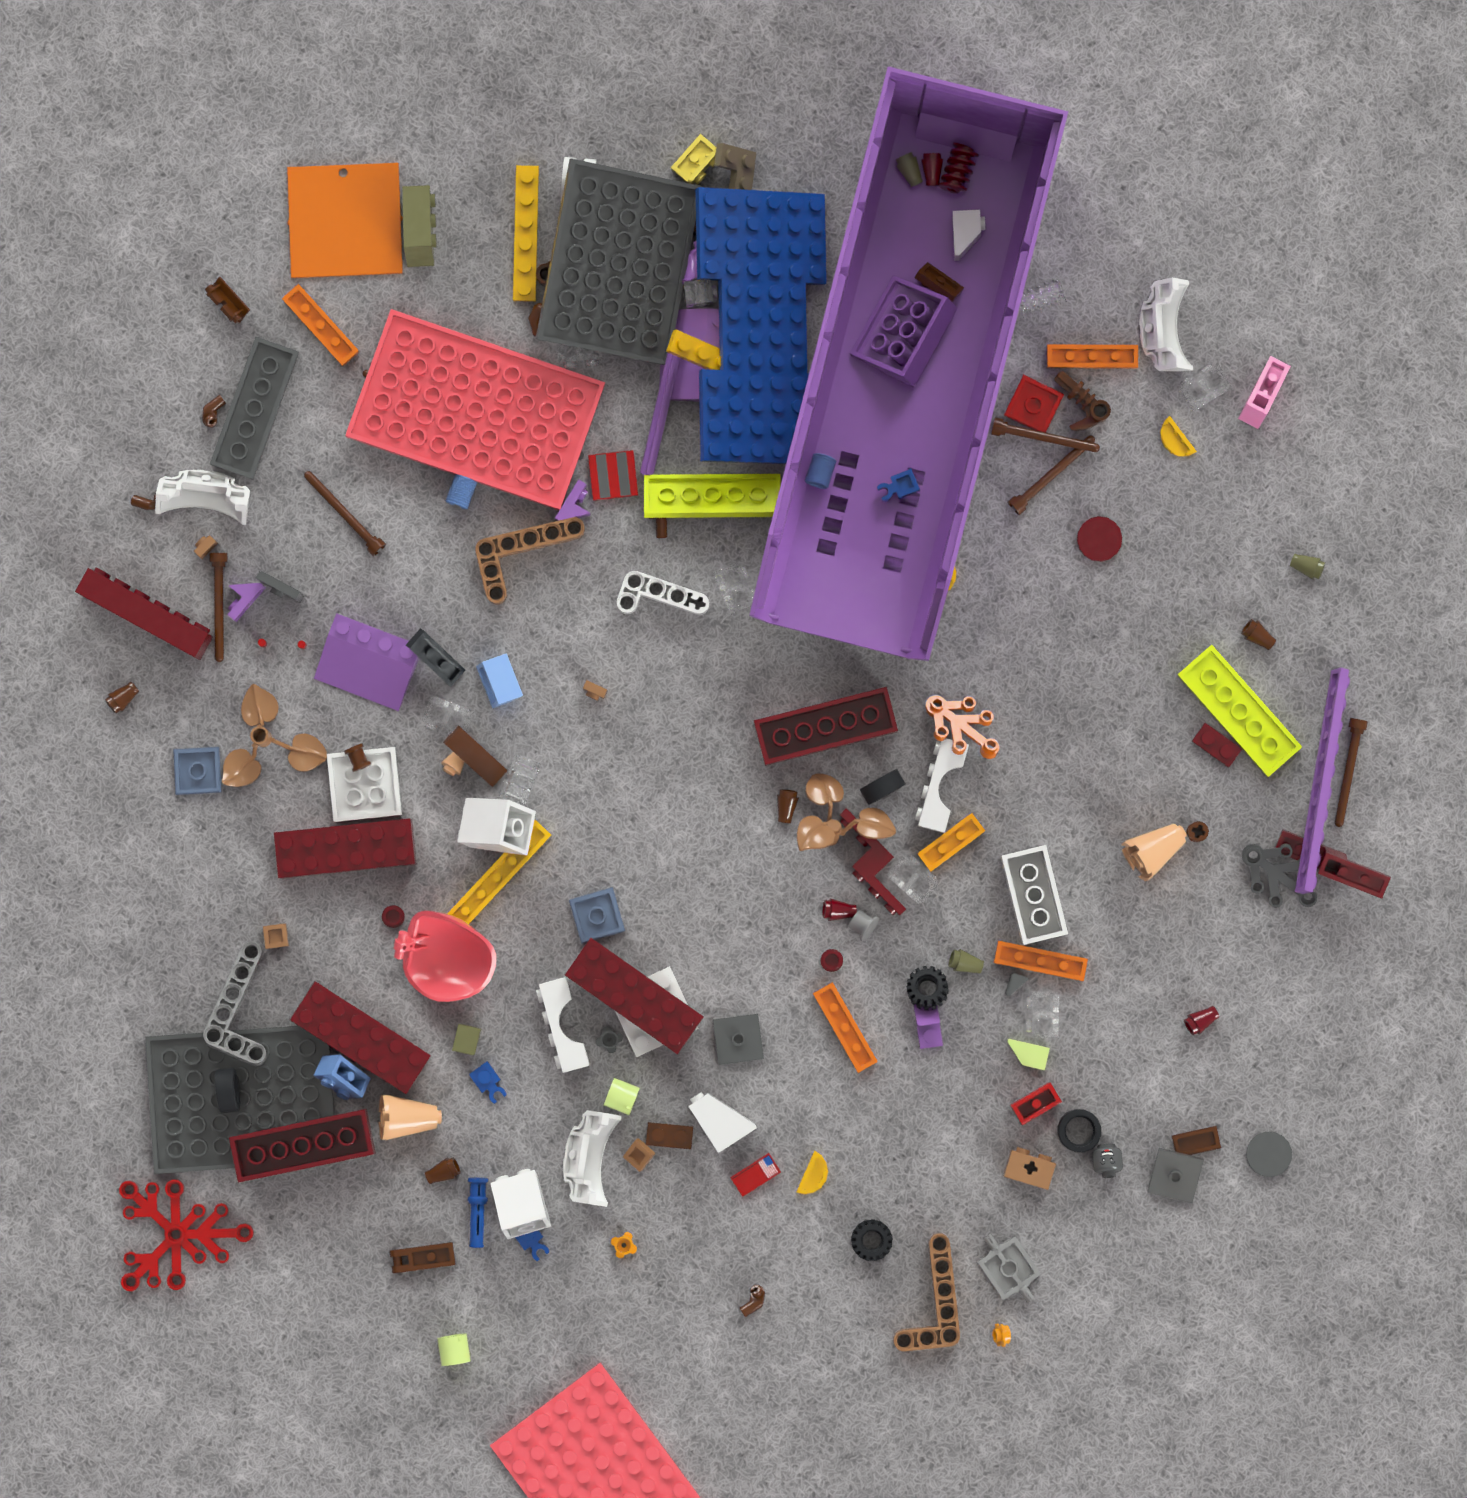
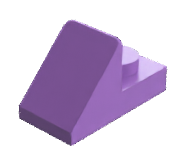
[555,479,591,521]
[227,583,266,622]
[914,1004,943,1049]

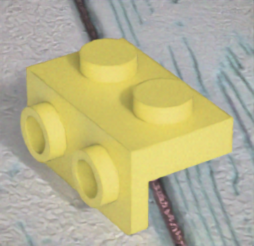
[671,134,716,184]

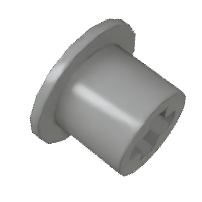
[849,911,879,942]

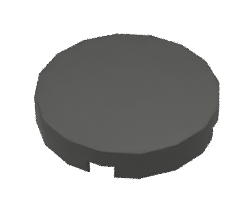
[1246,1131,1292,1177]

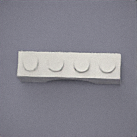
[915,738,969,833]
[536,977,590,1073]

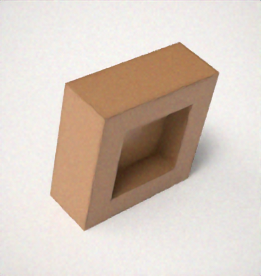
[194,535,218,559]
[583,680,608,701]
[263,923,289,949]
[623,1138,655,1172]

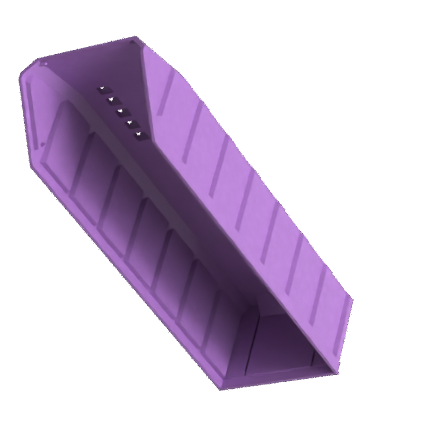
[749,67,1068,661]

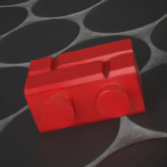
[1010,1082,1062,1125]

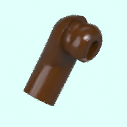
[528,303,542,337]
[202,394,226,428]
[131,494,156,510]
[649,518,667,538]
[739,1284,765,1317]

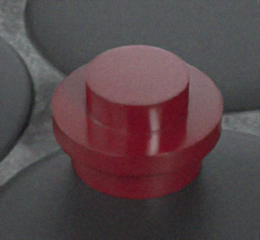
[382,905,405,928]
[820,949,843,972]

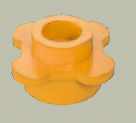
[611,1232,637,1258]
[992,1323,1011,1347]

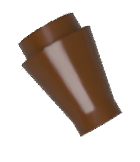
[1241,619,1276,650]
[105,682,139,714]
[777,789,799,823]
[425,1157,461,1184]

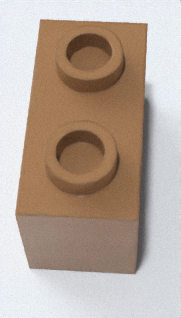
[1003,1147,1056,1190]

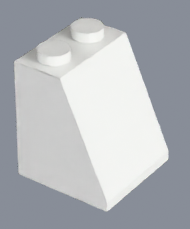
[457,798,536,855]
[688,1092,757,1153]
[491,1169,551,1239]

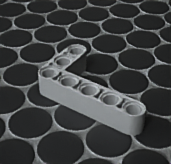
[203,941,267,1066]

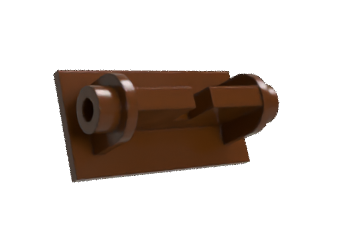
[205,277,250,324]

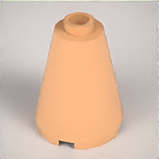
[1122,824,1187,881]
[379,1094,442,1140]

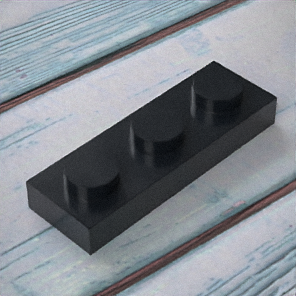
[405,628,466,687]

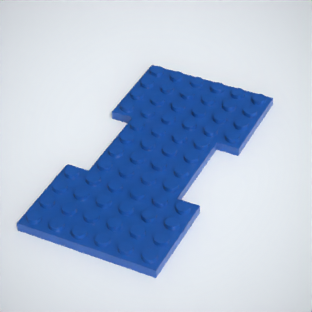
[695,187,827,464]

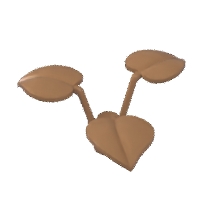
[222,684,327,787]
[797,773,896,851]

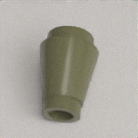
[896,152,923,187]
[1290,554,1326,579]
[948,949,984,974]

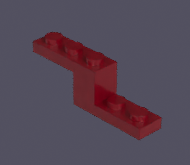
[839,808,906,916]
[1275,829,1391,899]

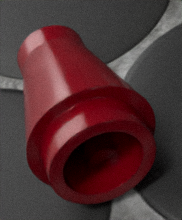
[921,153,943,186]
[822,898,857,921]
[1184,1006,1220,1035]

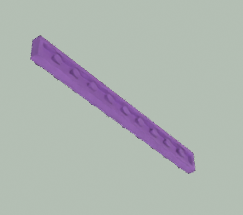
[1295,668,1350,894]

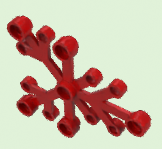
[119,1179,254,1291]

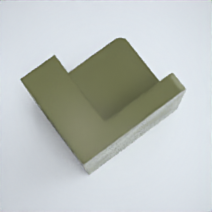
[452,1024,482,1055]

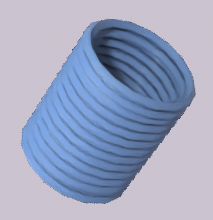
[805,453,837,489]
[445,474,477,510]

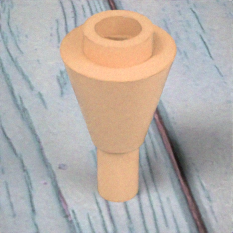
[441,752,464,776]

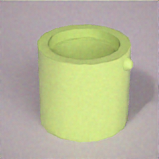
[604,1078,640,1115]
[437,1333,471,1366]

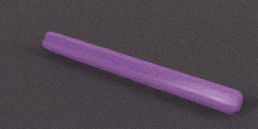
[640,353,680,475]

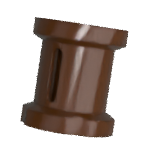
[344,743,372,772]
[1186,821,1209,842]

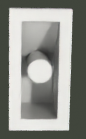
[952,210,985,261]

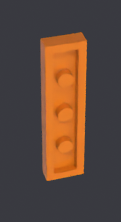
[282,284,360,366]
[1047,344,1138,369]
[994,941,1088,981]
[813,982,878,1073]

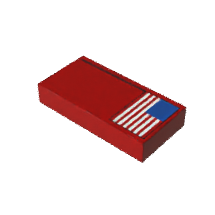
[730,1153,781,1197]

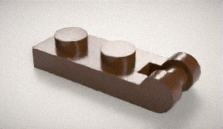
[389,1242,456,1273]

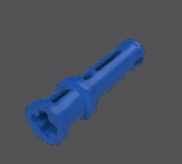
[467,1177,488,1248]

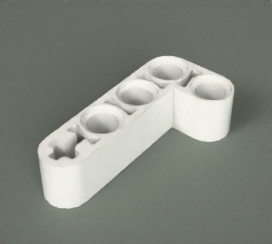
[617,571,709,615]

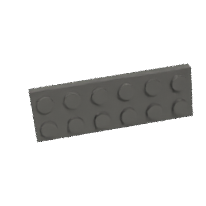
[210,337,299,480]

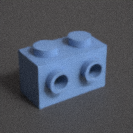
[314,1055,371,1100]

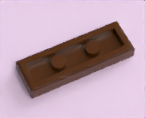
[443,725,508,787]

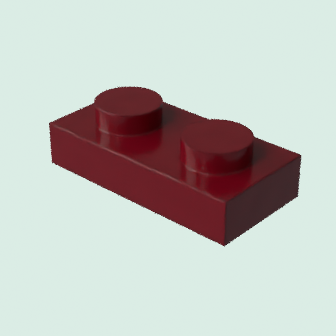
[1192,723,1242,768]

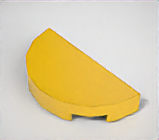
[1160,416,1197,457]
[796,1150,828,1194]

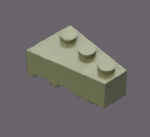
[402,185,437,267]

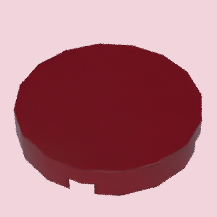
[1077,516,1123,562]

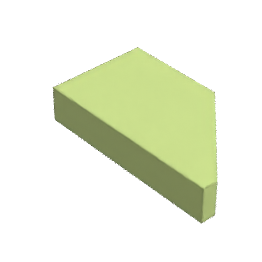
[1007,1039,1050,1070]

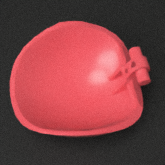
[394,911,496,1002]

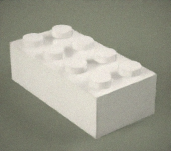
[1000,845,1068,945]

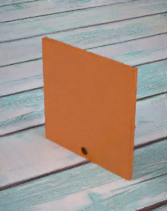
[287,163,403,278]

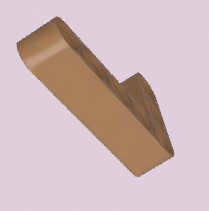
[475,517,585,605]
[893,1233,960,1351]

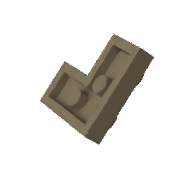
[714,143,756,190]

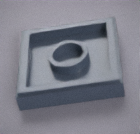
[173,747,222,795]
[569,887,625,944]

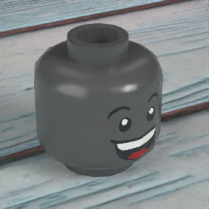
[1092,1144,1123,1178]

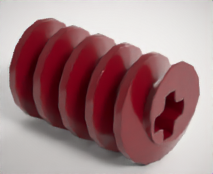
[938,142,979,194]

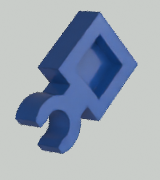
[877,469,920,502]
[469,1061,507,1104]
[515,1230,549,1261]

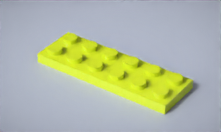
[644,474,781,518]
[1177,645,1302,777]

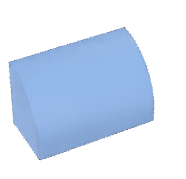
[476,653,523,709]

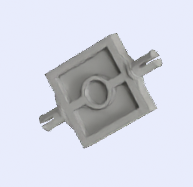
[977,1233,1041,1303]

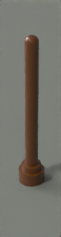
[991,417,1100,452]
[1007,435,1095,515]
[304,471,386,557]
[209,553,228,662]
[1335,718,1368,827]

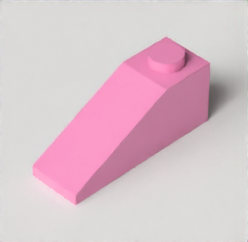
[1238,356,1291,429]

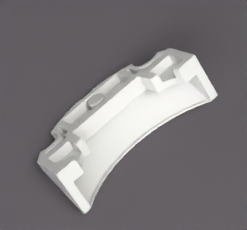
[1139,277,1193,371]
[155,470,250,525]
[563,1110,622,1207]

